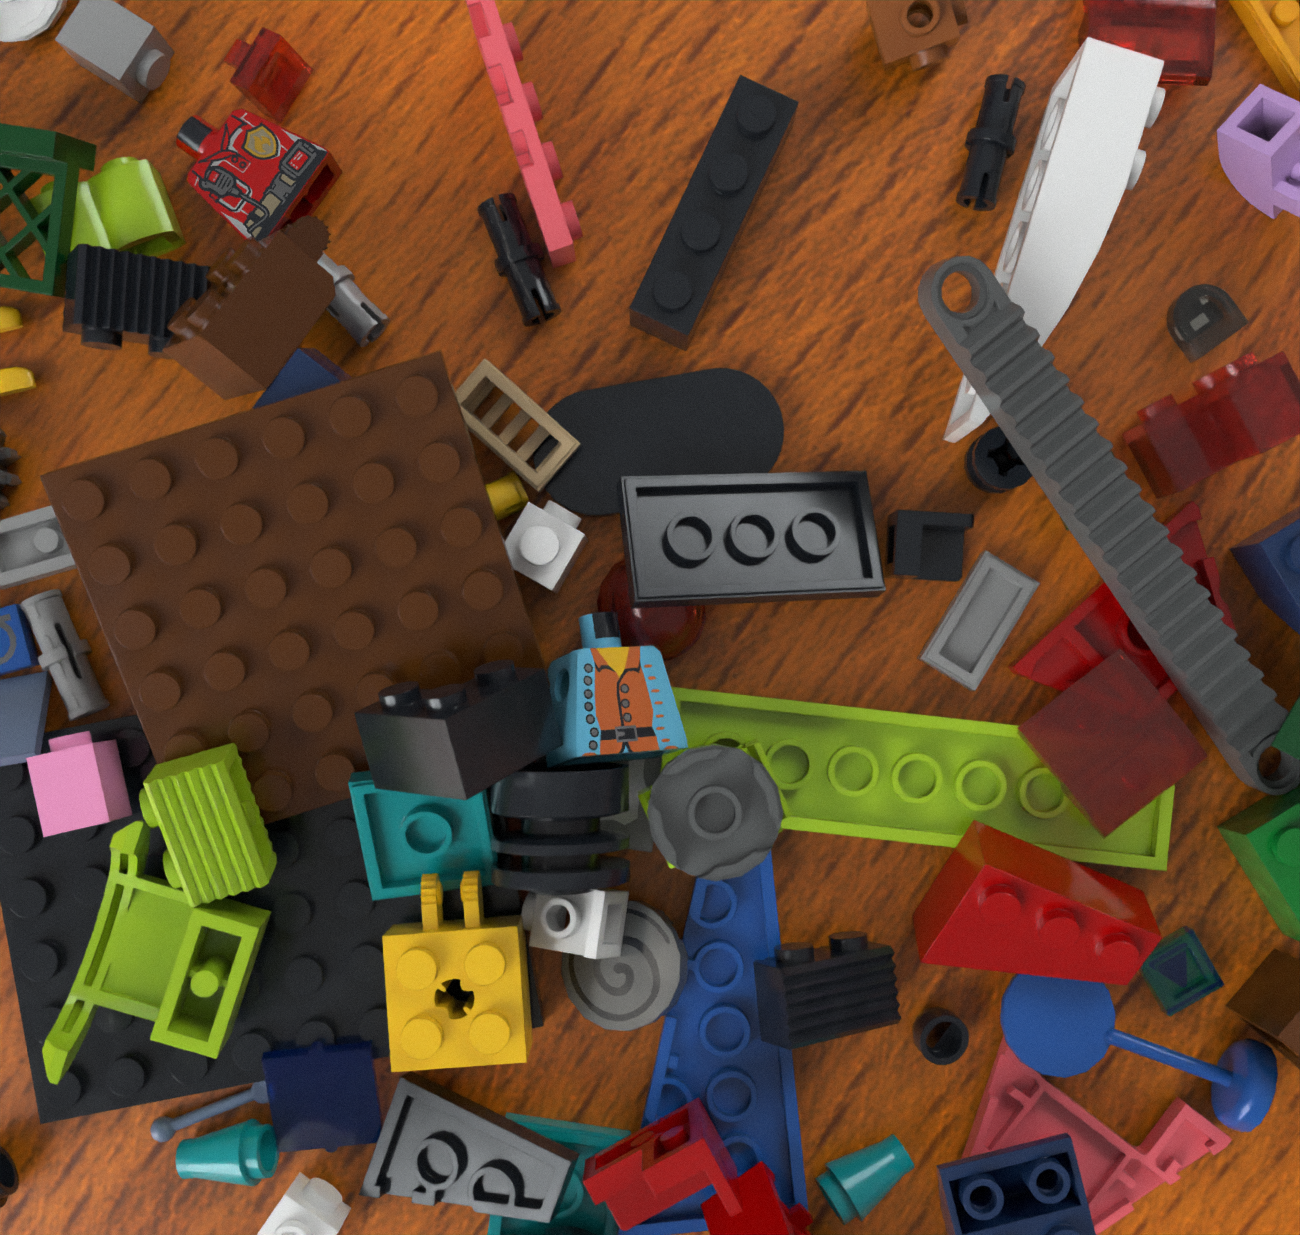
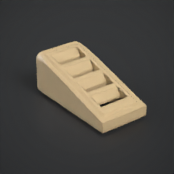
[455,358,582,492]

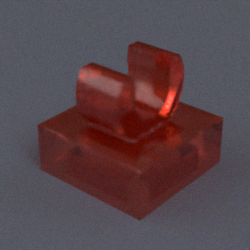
[223,27,313,123]

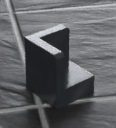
[884,510,974,582]

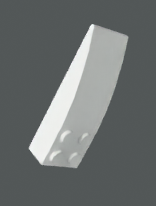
[943,37,1166,443]

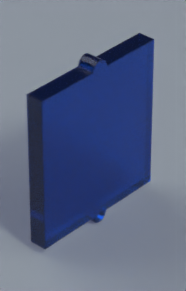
[261,1041,383,1153]

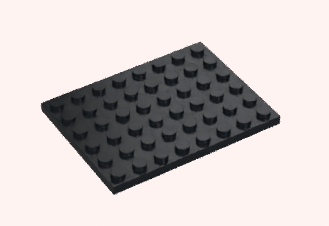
[0,715,545,1124]

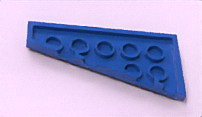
[617,851,809,1235]

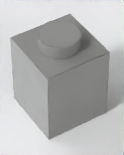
[55,0,175,104]

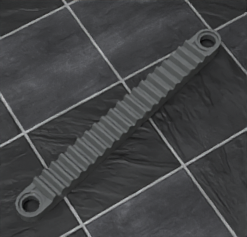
[918,256,1300,795]

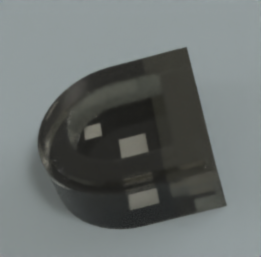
[1166,284,1249,363]

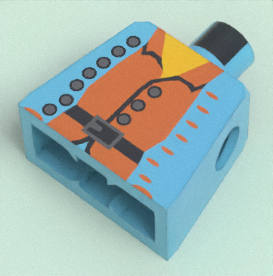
[546,612,688,768]

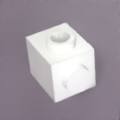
[505,500,588,594]
[257,1172,351,1235]

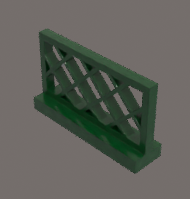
[0,123,97,298]

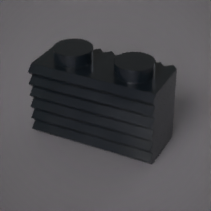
[62,244,212,360]
[753,931,901,1050]

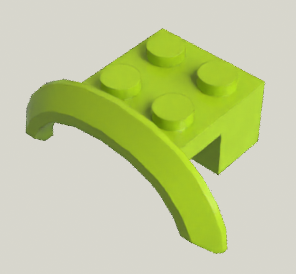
[42,820,271,1085]

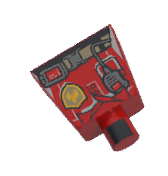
[176,108,343,241]

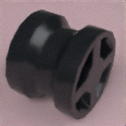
[964,427,1033,494]

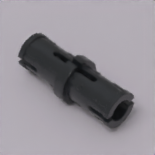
[955,74,1026,211]
[477,193,562,327]

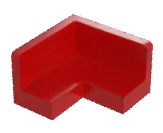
[583,1097,744,1231]

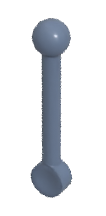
[150,1079,279,1142]

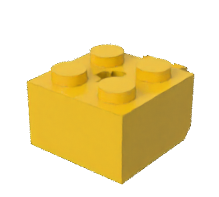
[382,870,533,1072]

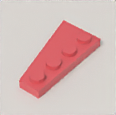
[465,0,583,269]

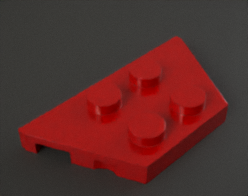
[1007,501,1236,721]

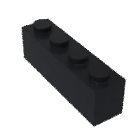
[629,75,799,351]

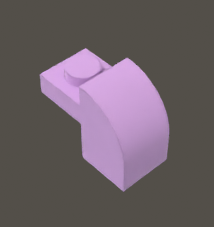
[1217,84,1300,219]

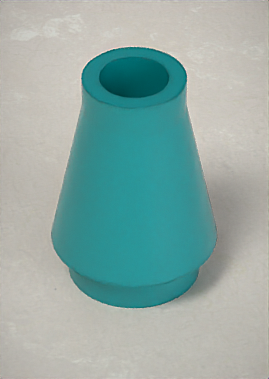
[175,1119,279,1186]
[815,1134,915,1225]

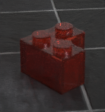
[1122,351,1300,499]

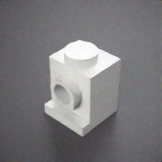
[521,888,629,959]

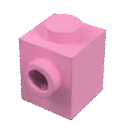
[26,731,132,837]

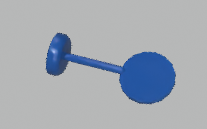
[1000,974,1278,1132]

